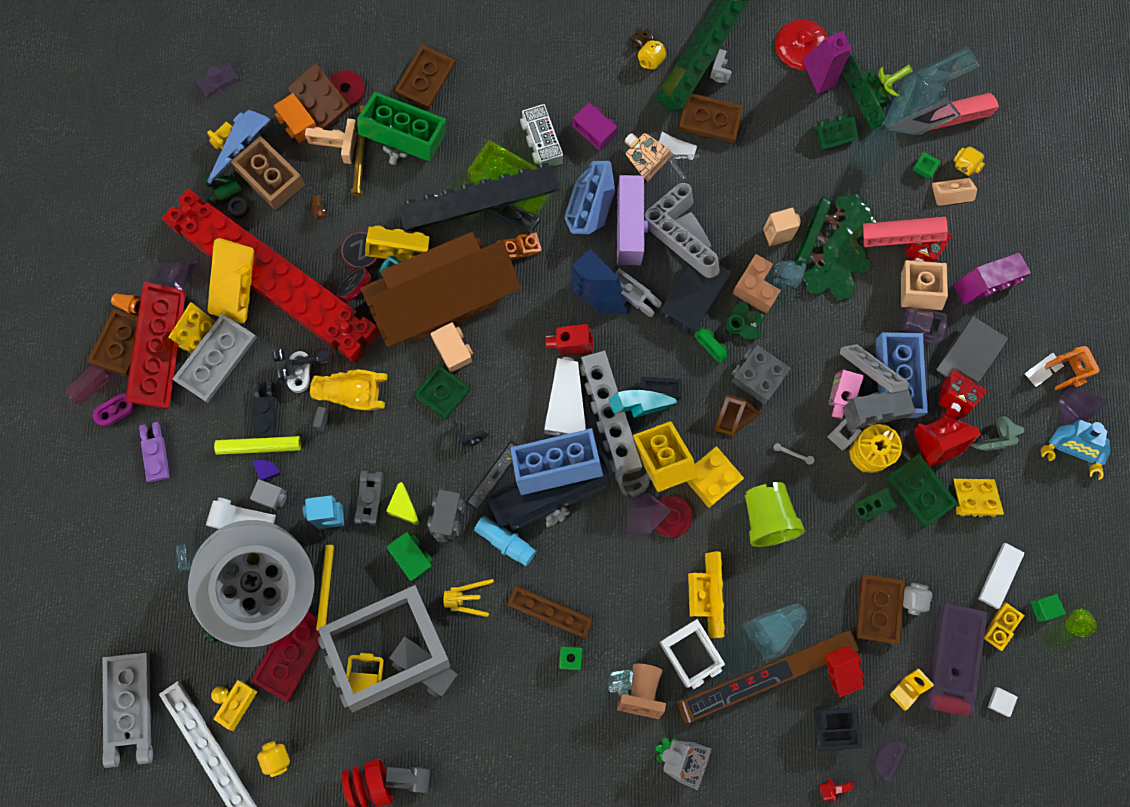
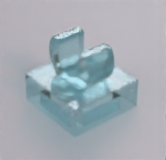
[608,669,633,697]

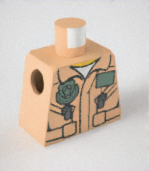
[625,133,673,182]

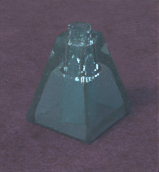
[741,603,807,661]

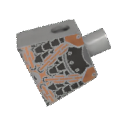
[662,740,712,790]

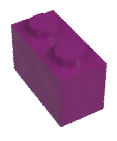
[572,103,617,151]

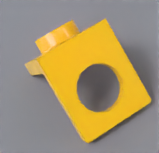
[890,669,934,711]

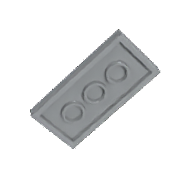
[173,314,257,403]

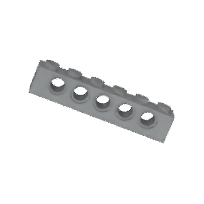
[578,351,642,475]

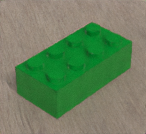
[357,92,446,162]

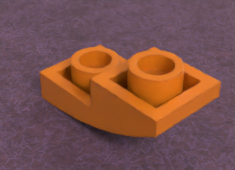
[497,233,542,260]

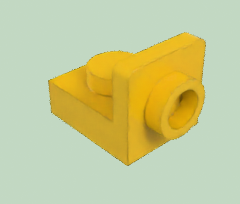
[207,121,233,150]

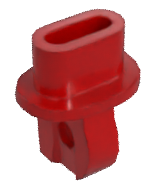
[819,778,855,802]

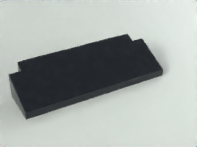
[485,445,614,530]

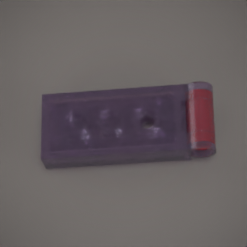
[926,603,987,718]

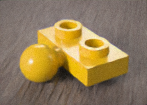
[211,680,257,731]

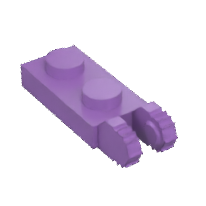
[139,422,170,482]

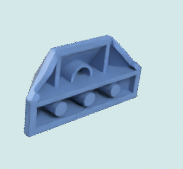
[564,161,615,234]

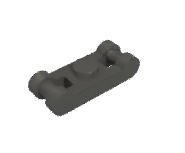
[355,470,383,526]

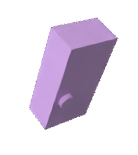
[617,175,648,266]

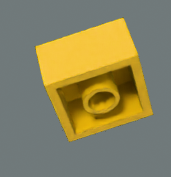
[686,446,744,508]

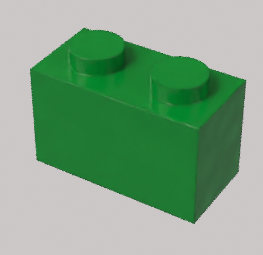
[386,532,433,583]

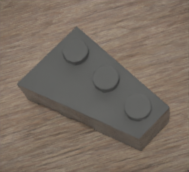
[843,389,916,431]

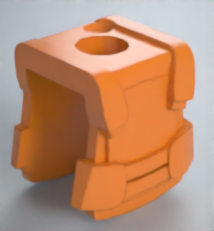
[1044,346,1100,390]

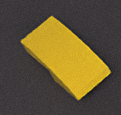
[983,602,1025,651]

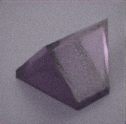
[152,258,198,290]
[1058,386,1107,426]
[627,493,671,535]

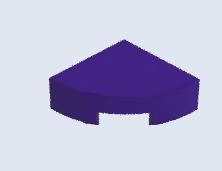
[253,460,281,481]

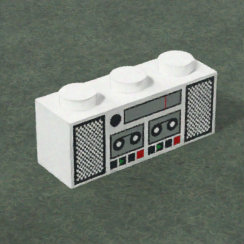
[520,104,563,166]

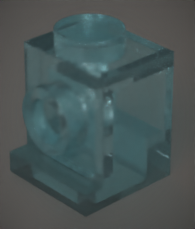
[773,261,806,289]

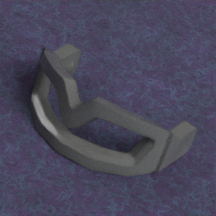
[615,466,651,497]

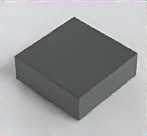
[313,407,329,432]

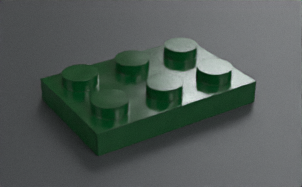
[885,454,958,528]

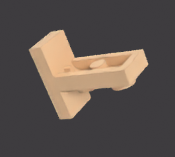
[305,119,358,164]

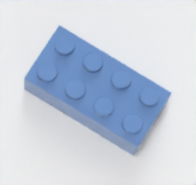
[876,333,928,418]
[511,428,603,495]

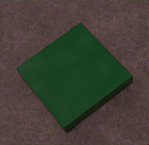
[413,364,471,421]

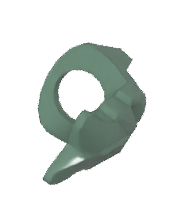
[971,416,1024,451]

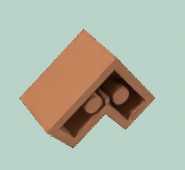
[732,254,781,314]

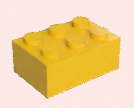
[633,421,697,492]

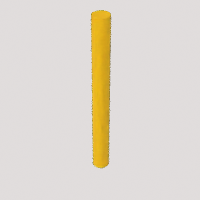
[316,545,334,631]

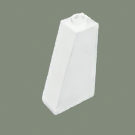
[544,357,586,436]

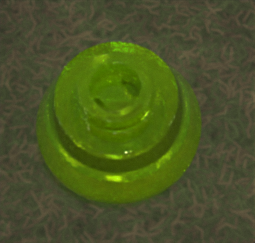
[1065,609,1097,637]

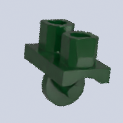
[855,488,898,521]

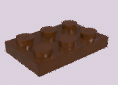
[394,44,456,110]
[288,63,351,130]
[678,93,744,143]
[87,308,138,377]
[855,574,905,645]

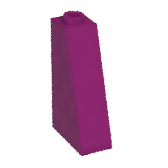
[802,31,851,94]

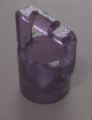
[900,306,947,344]

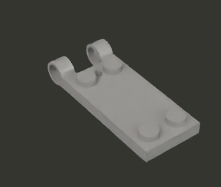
[103,653,153,768]

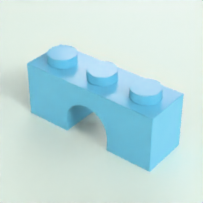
[303,495,344,529]

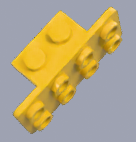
[208,238,254,324]

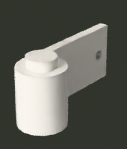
[206,498,276,529]

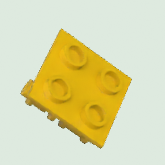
[169,302,216,354]
[953,479,1004,517]

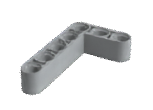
[645,183,720,278]

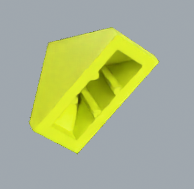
[386,482,420,525]

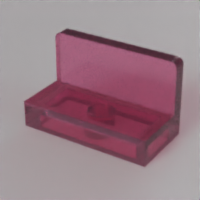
[64,365,111,406]

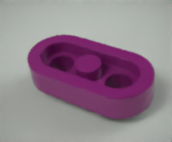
[93,394,135,427]

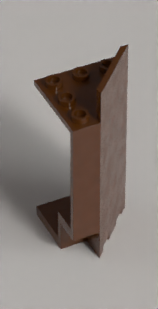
[360,232,521,347]

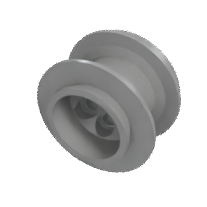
[188,520,314,647]

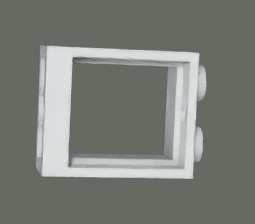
[659,619,725,689]

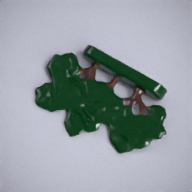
[794,193,877,301]

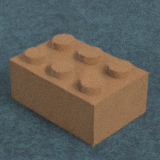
[231,136,305,211]

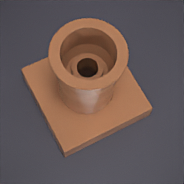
[617,664,666,719]

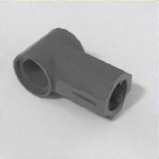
[385,767,430,793]

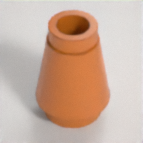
[111,293,141,315]

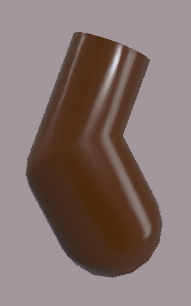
[312,195,327,220]

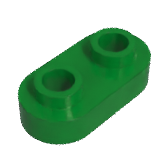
[694,327,728,363]

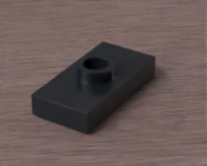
[641,377,682,400]

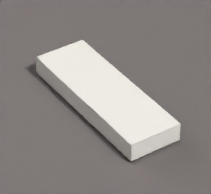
[978,543,1024,609]

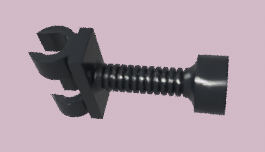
[271,348,330,381]

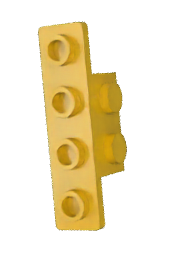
[688,551,725,638]

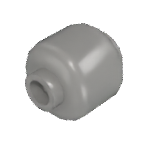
[903,583,932,616]

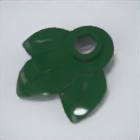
[726,302,764,340]

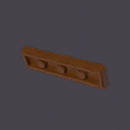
[507,585,593,639]

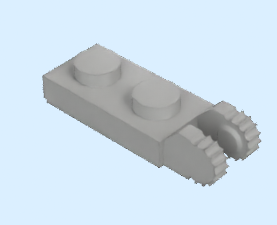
[615,269,662,317]

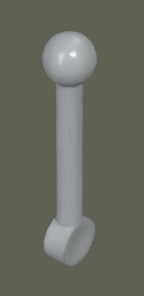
[773,443,814,465]

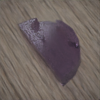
[875,741,908,784]

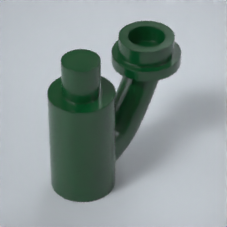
[203,173,243,204]

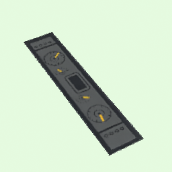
[466,440,519,511]

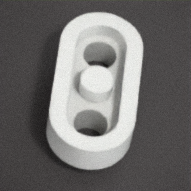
[287,351,311,393]

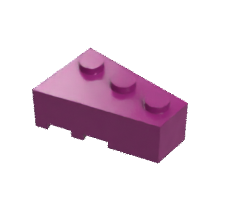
[953,252,1031,305]

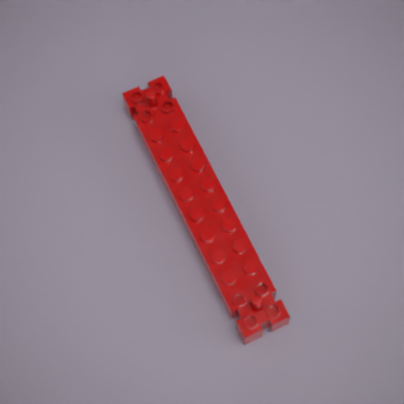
[162,189,379,364]

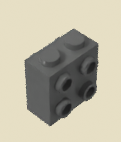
[731,345,791,405]
[427,489,465,543]

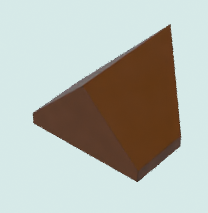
[714,395,761,436]

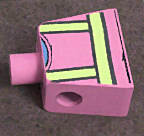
[829,370,864,419]

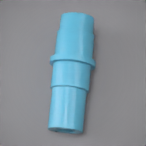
[474,515,536,566]

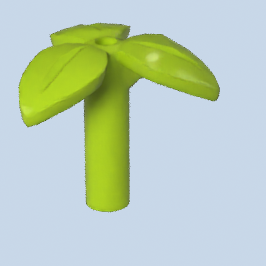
[879,65,913,97]

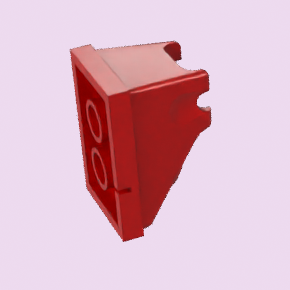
[913,413,981,468]

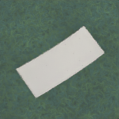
[659,132,697,160]
[1025,353,1064,387]

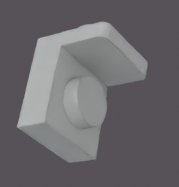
[710,49,732,83]

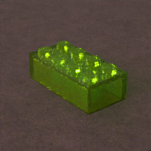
[467,140,552,216]

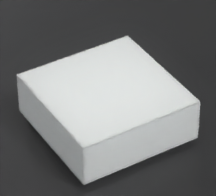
[988,687,1018,717]

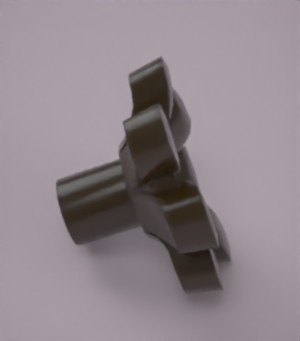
[630,28,655,49]

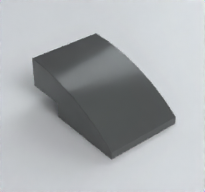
[935,316,1008,384]

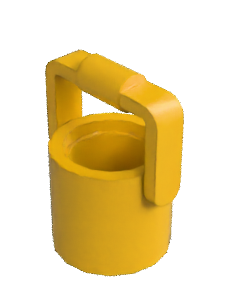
[346,653,384,694]

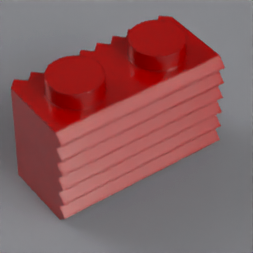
[825,645,865,697]

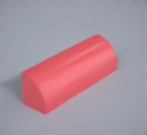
[913,93,999,133]
[863,217,948,247]

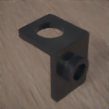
[453,420,488,447]

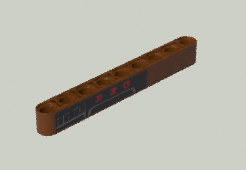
[676,630,859,724]

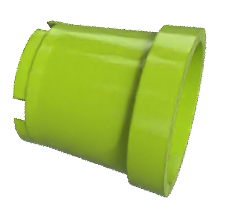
[745,482,805,547]

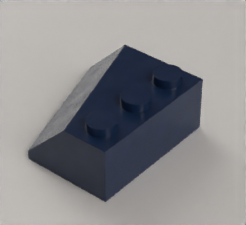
[571,249,629,314]

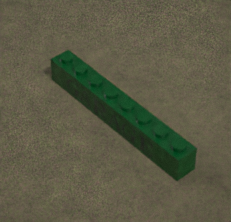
[656,0,750,110]

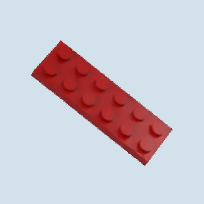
[125,282,186,409]

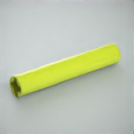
[214,436,301,455]

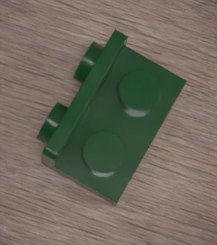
[812,114,859,150]

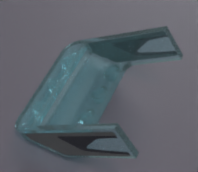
[883,47,981,135]

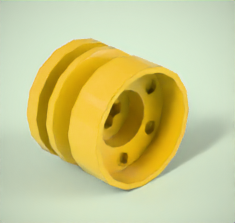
[849,424,902,473]

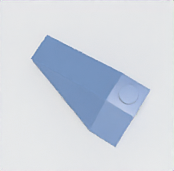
[207,110,270,184]

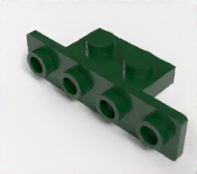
[842,55,891,130]

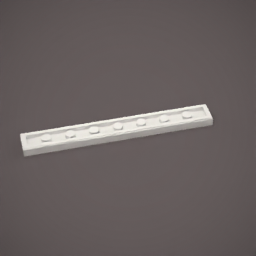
[159,681,257,807]

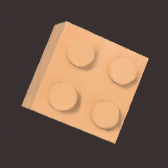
[901,260,948,310]

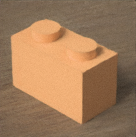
[763,208,801,247]
[430,323,473,373]

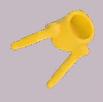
[444,579,494,617]

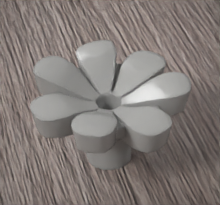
[383,145,408,165]
[545,507,570,528]

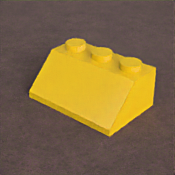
[365,226,429,261]

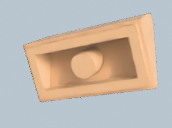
[932,178,977,206]

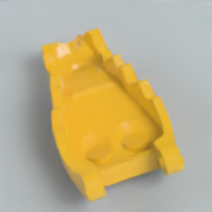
[310,370,388,411]

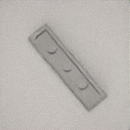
[840,344,909,393]

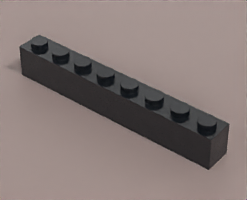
[399,163,561,231]

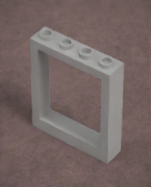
[317,585,451,713]

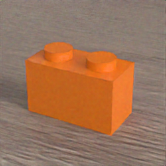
[274,93,317,143]

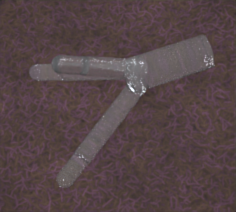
[668,154,700,180]

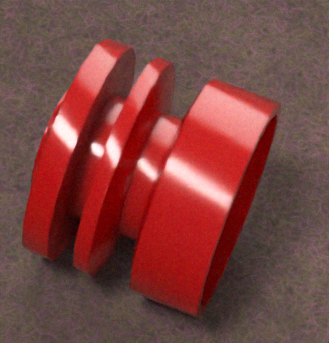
[342,758,393,807]

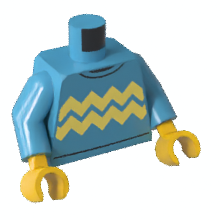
[1041,420,1111,480]

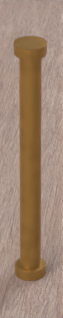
[351,105,365,197]

